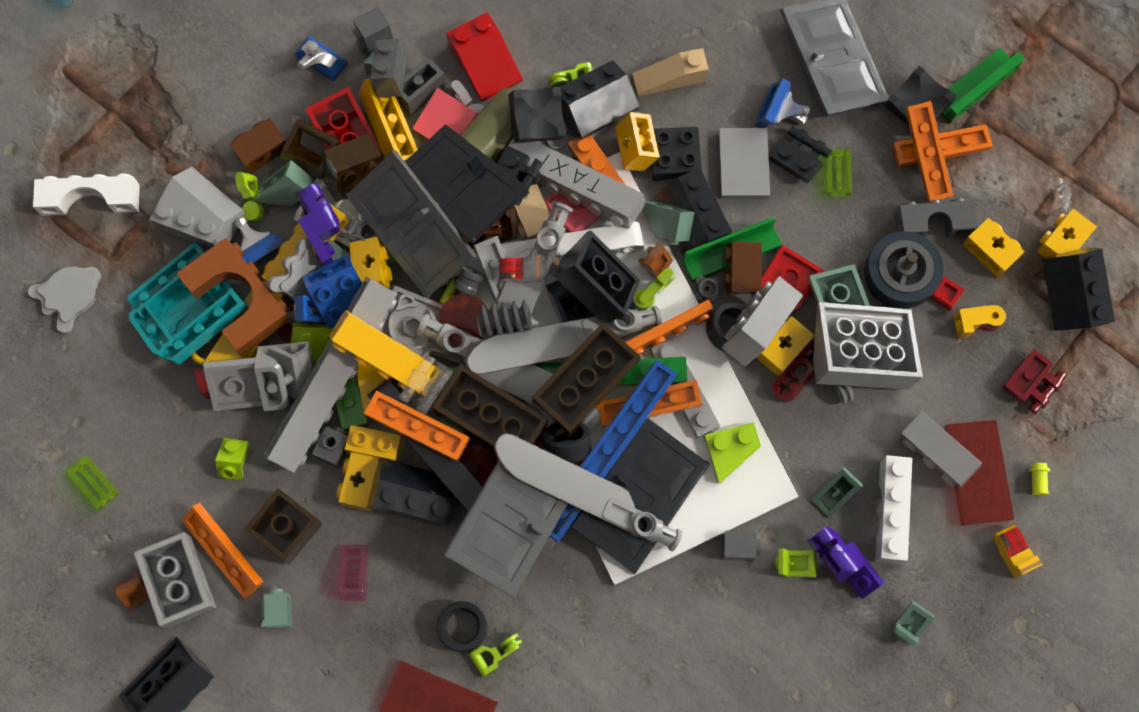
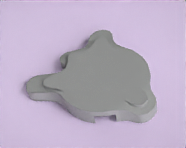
[267,238,324,303]
[28,267,101,334]
[387,294,449,359]

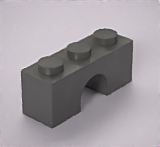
[895,198,977,238]

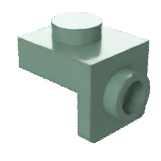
[893,600,935,647]

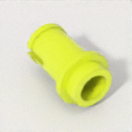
[1029,463,1050,495]

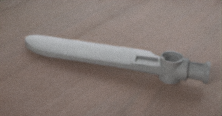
[482,201,573,340]
[467,306,662,375]
[416,314,600,429]
[494,434,682,552]

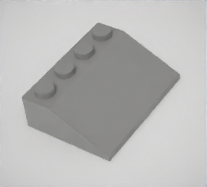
[813,302,923,390]

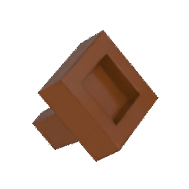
[638,244,673,278]
[115,572,150,610]

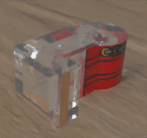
[498,254,546,283]

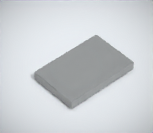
[719,128,770,199]

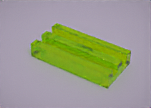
[825,148,852,196]
[66,455,120,511]

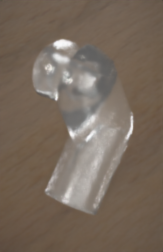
[1048,177,1072,213]

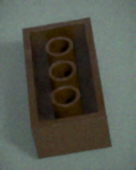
[532,322,641,437]
[432,364,548,452]

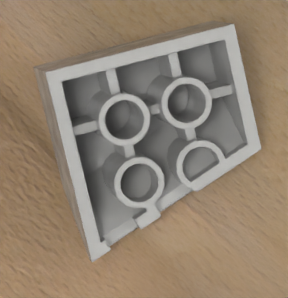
[149,167,245,249]

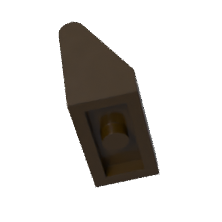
[280,119,341,180]

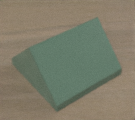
[808,264,870,306]

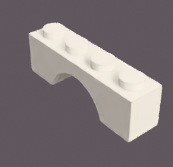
[33,174,140,216]
[875,455,912,564]

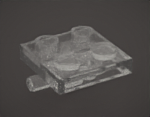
[399,354,453,414]

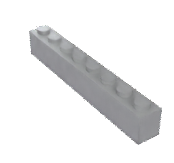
[264,277,397,473]

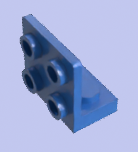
[302,254,362,328]

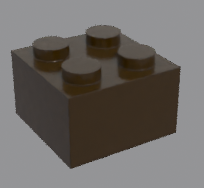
[323,134,382,202]
[244,488,323,565]

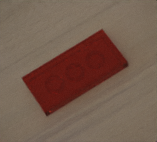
[944,420,1015,526]
[379,661,498,712]

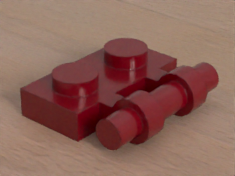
[1002,349,1066,414]

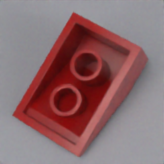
[446,12,523,102]
[305,86,382,153]

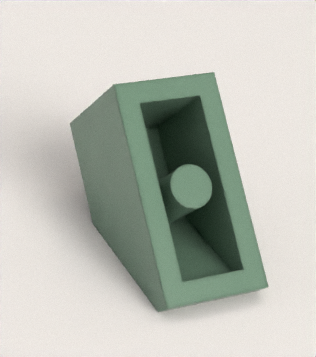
[255,161,313,206]
[642,201,695,245]

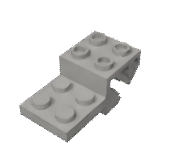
[203,341,314,411]

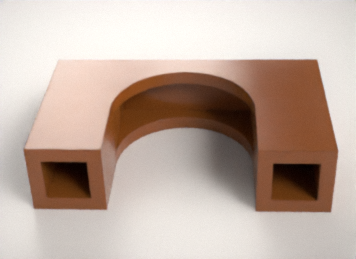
[176,238,290,356]

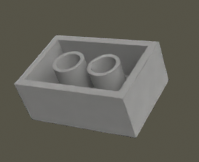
[721,276,803,366]
[134,532,217,629]

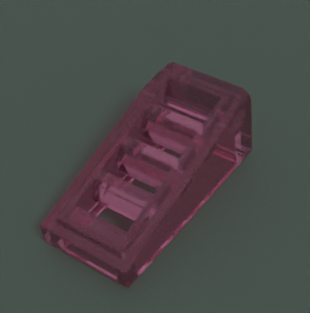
[337,545,368,601]

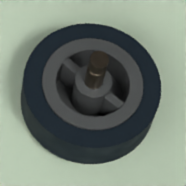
[864,231,943,309]

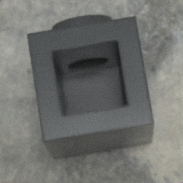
[312,426,348,469]

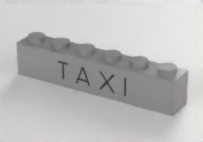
[502,138,645,229]

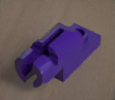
[297,183,340,265]
[807,525,884,599]

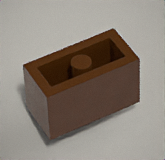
[229,118,286,174]
[723,242,762,293]

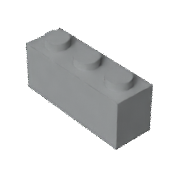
[901,411,982,489]

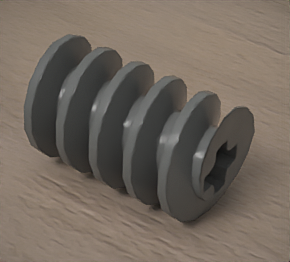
[477,300,532,337]

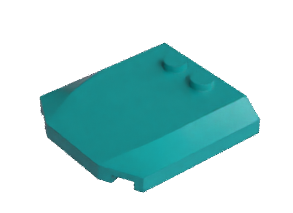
[128,241,248,365]

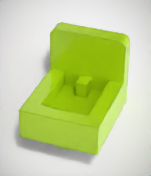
[215,438,250,480]
[775,549,817,578]

